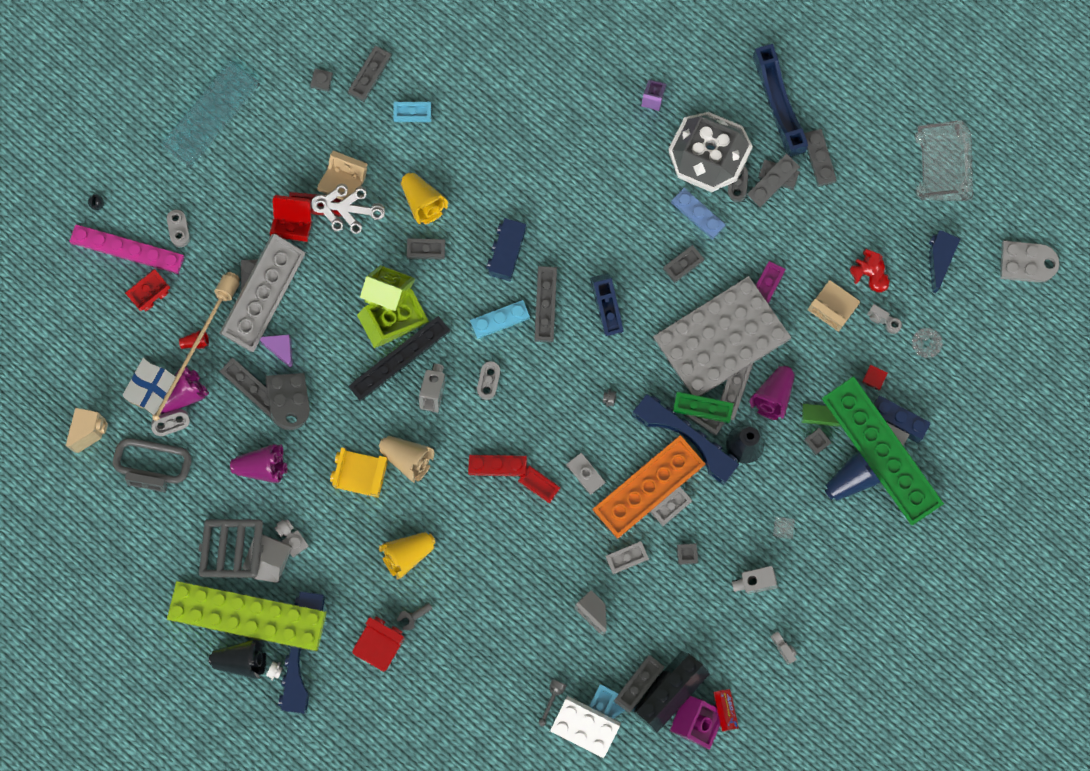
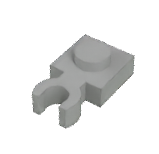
[770,632,797,665]

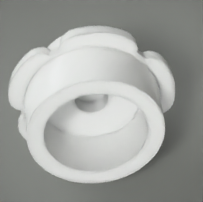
[266,662,283,681]

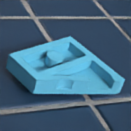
[589,684,625,719]

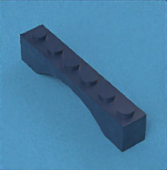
[753,44,808,157]
[632,394,739,486]
[278,592,325,714]

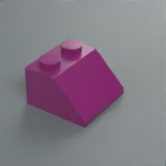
[670,696,720,750]

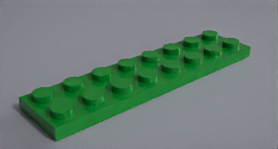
[821,376,944,526]

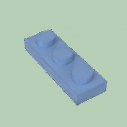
[671,188,726,240]

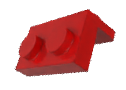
[124,269,171,311]

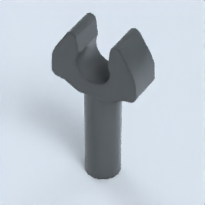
[397,603,433,631]

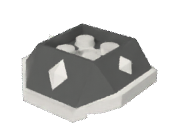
[669,112,753,192]

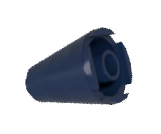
[824,451,880,501]

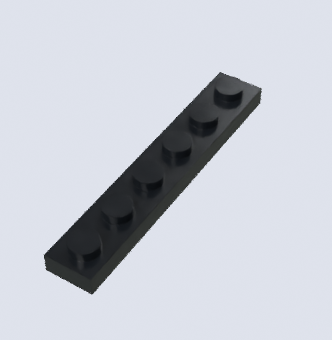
[348,316,450,402]

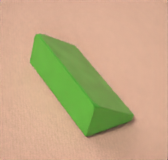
[801,404,840,427]

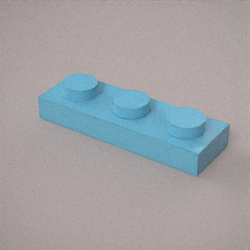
[470,300,530,339]

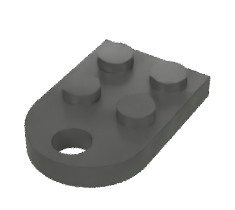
[265,373,310,430]

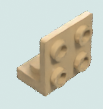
[808,281,860,332]

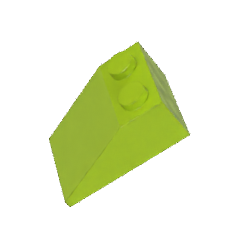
[360,265,415,311]
[357,289,429,348]

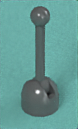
[538,679,567,726]

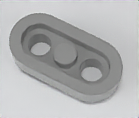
[167,210,190,247]
[477,361,500,400]
[151,409,190,436]

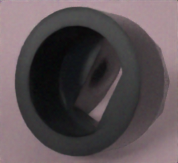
[88,194,104,210]

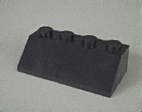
[632,651,710,733]

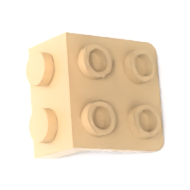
[317,151,368,200]

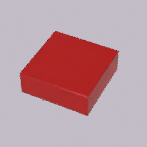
[862,365,888,391]

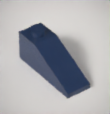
[929,230,960,293]
[590,273,624,337]

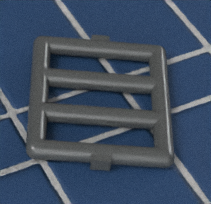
[199,519,264,578]

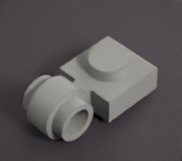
[867,304,902,334]
[275,519,309,558]

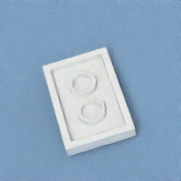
[550,696,621,758]

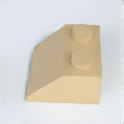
[66,408,108,453]

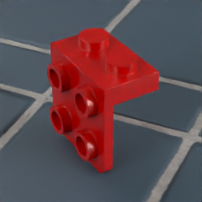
[270,195,312,242]
[352,616,405,672]

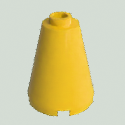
[401,173,448,224]
[379,532,436,580]

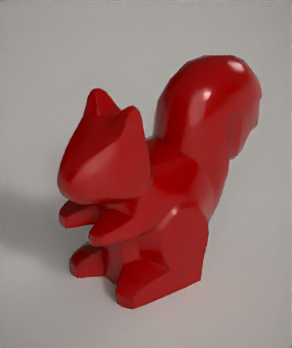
[850,249,890,293]

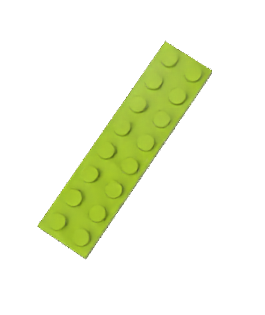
[167,581,327,652]

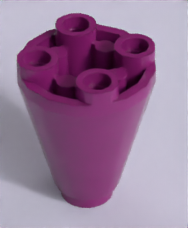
[160,367,209,415]
[230,444,287,483]

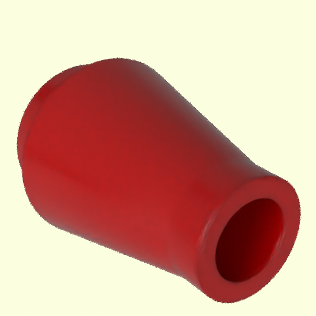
[179,330,209,349]

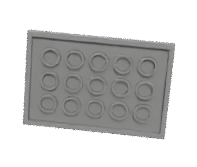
[653,276,791,397]

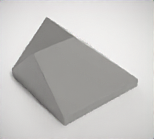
[242,534,292,583]
[574,590,607,636]

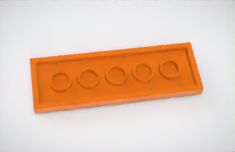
[592,435,706,539]

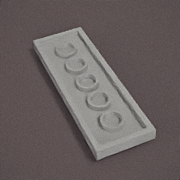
[219,234,305,352]

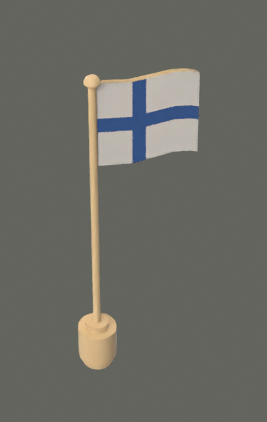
[123,272,240,421]

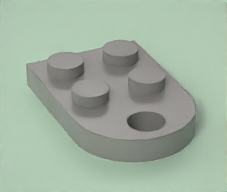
[1000,241,1059,283]

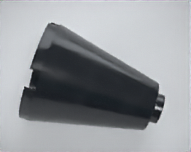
[726,425,764,464]
[209,639,266,679]

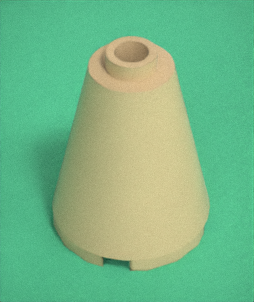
[379,436,434,483]

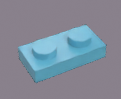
[393,102,431,122]

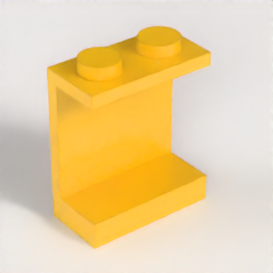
[330,447,388,498]

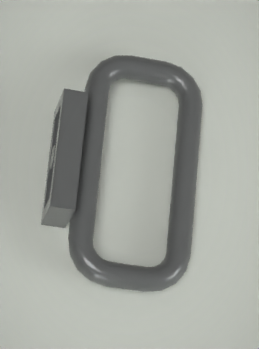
[113,438,192,493]

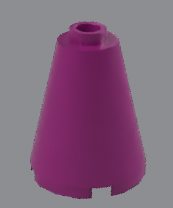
[749,366,795,420]

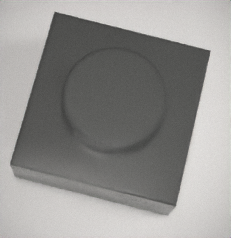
[310,69,333,92]
[804,428,831,456]
[677,543,698,565]

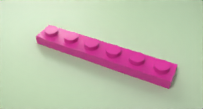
[69,224,184,274]

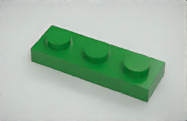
[673,392,734,423]

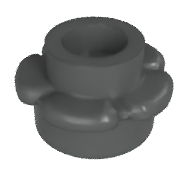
[603,389,617,407]

